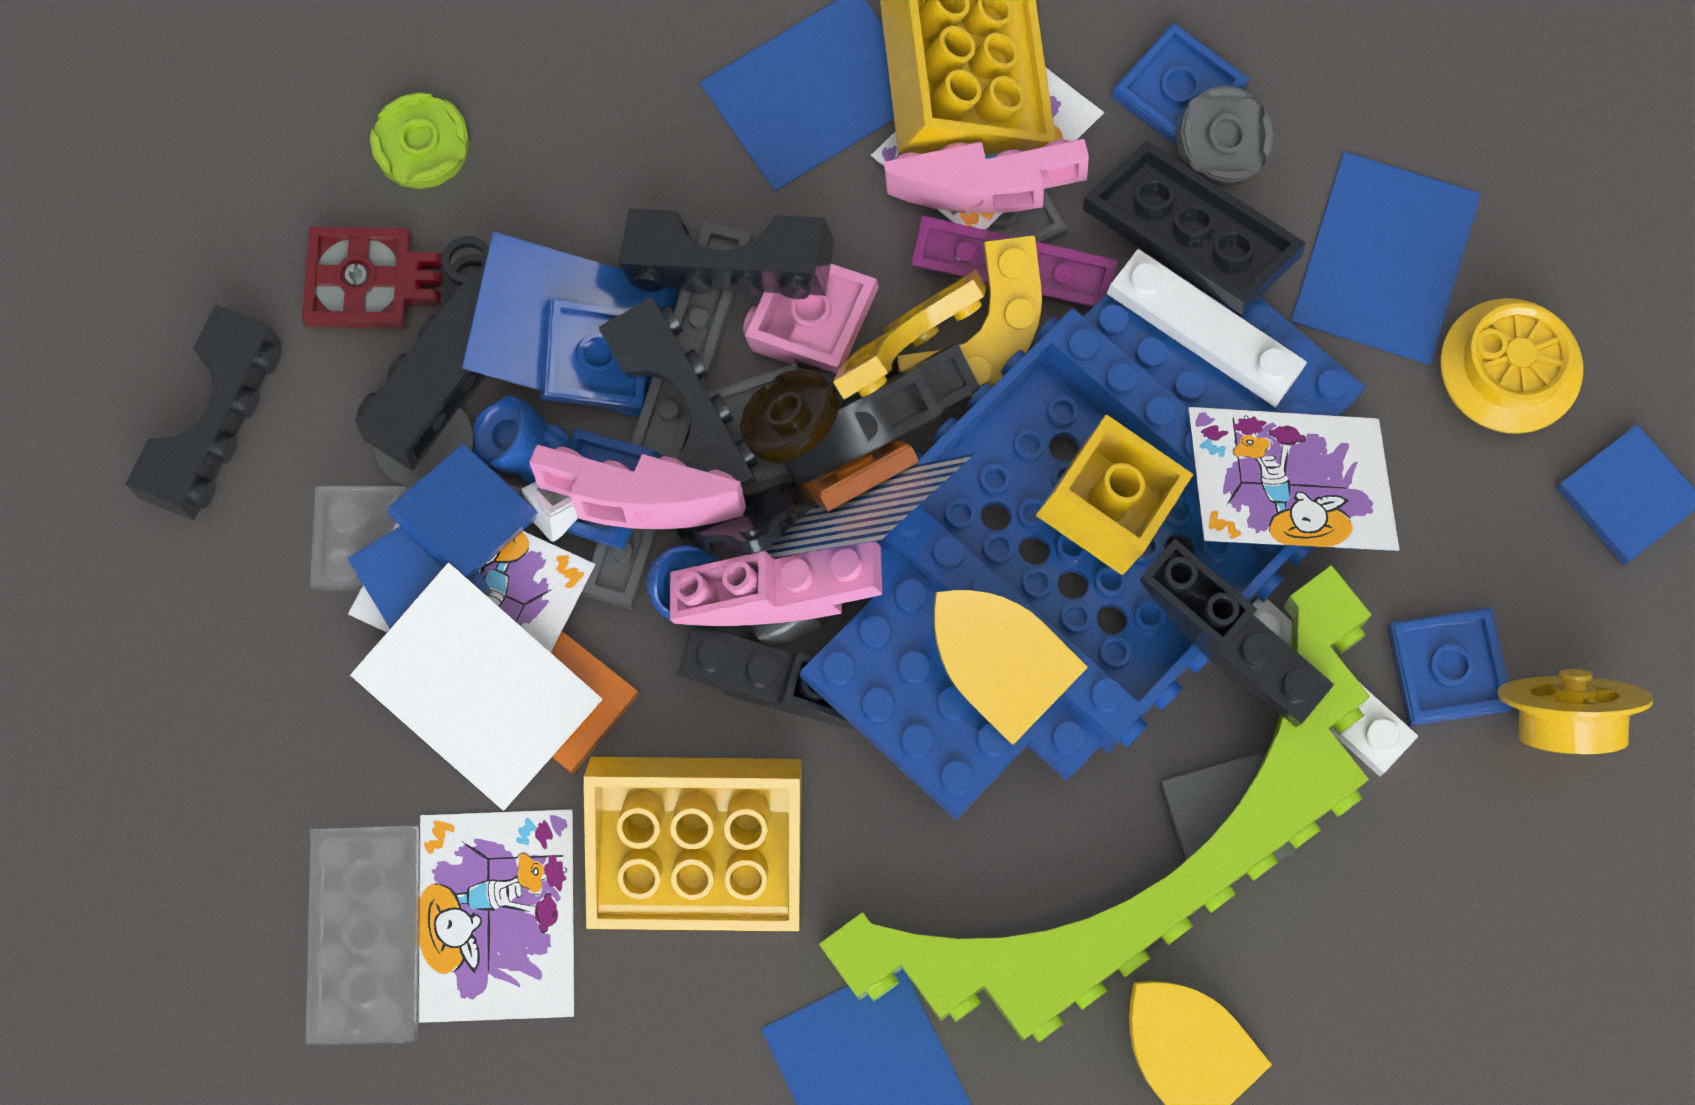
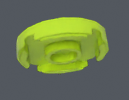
[370,92,470,189]

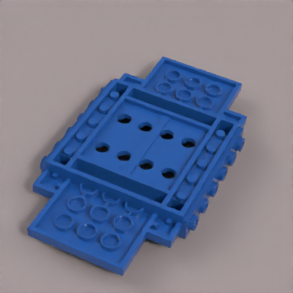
[800,281,1366,821]

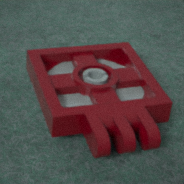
[302,226,443,329]

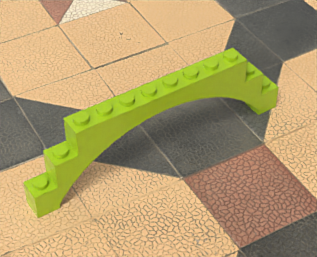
[819,565,1371,1043]

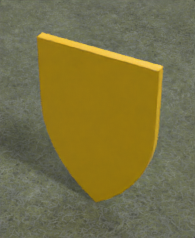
[934,590,1088,745]
[1129,981,1272,1105]

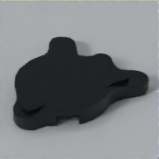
[676,482,800,555]

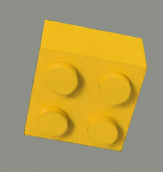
[1036,414,1193,575]

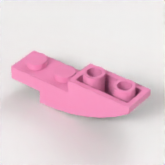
[883,139,1089,213]
[529,444,746,529]
[670,541,882,626]

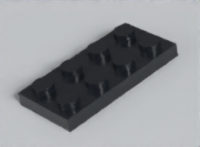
[1083,140,1306,315]

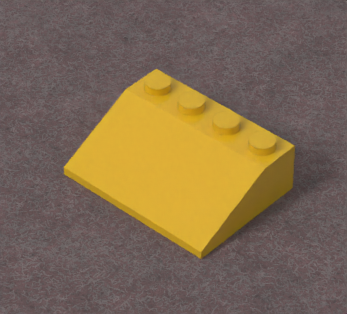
[880,0,1056,155]
[584,757,802,931]

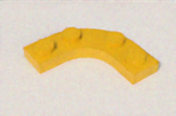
[896,235,1042,397]
[833,269,987,399]

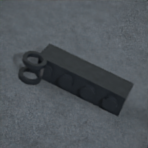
[355,236,489,471]

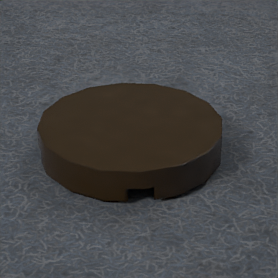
[740,368,839,463]

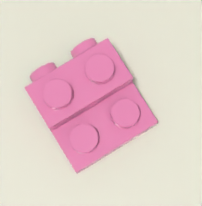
[743,264,879,374]

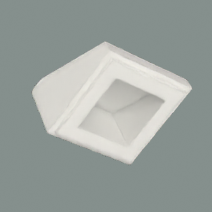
[522,481,578,542]

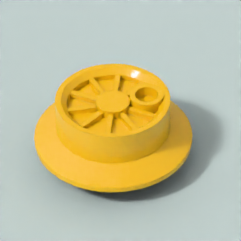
[1440,298,1583,434]
[1498,669,1653,754]

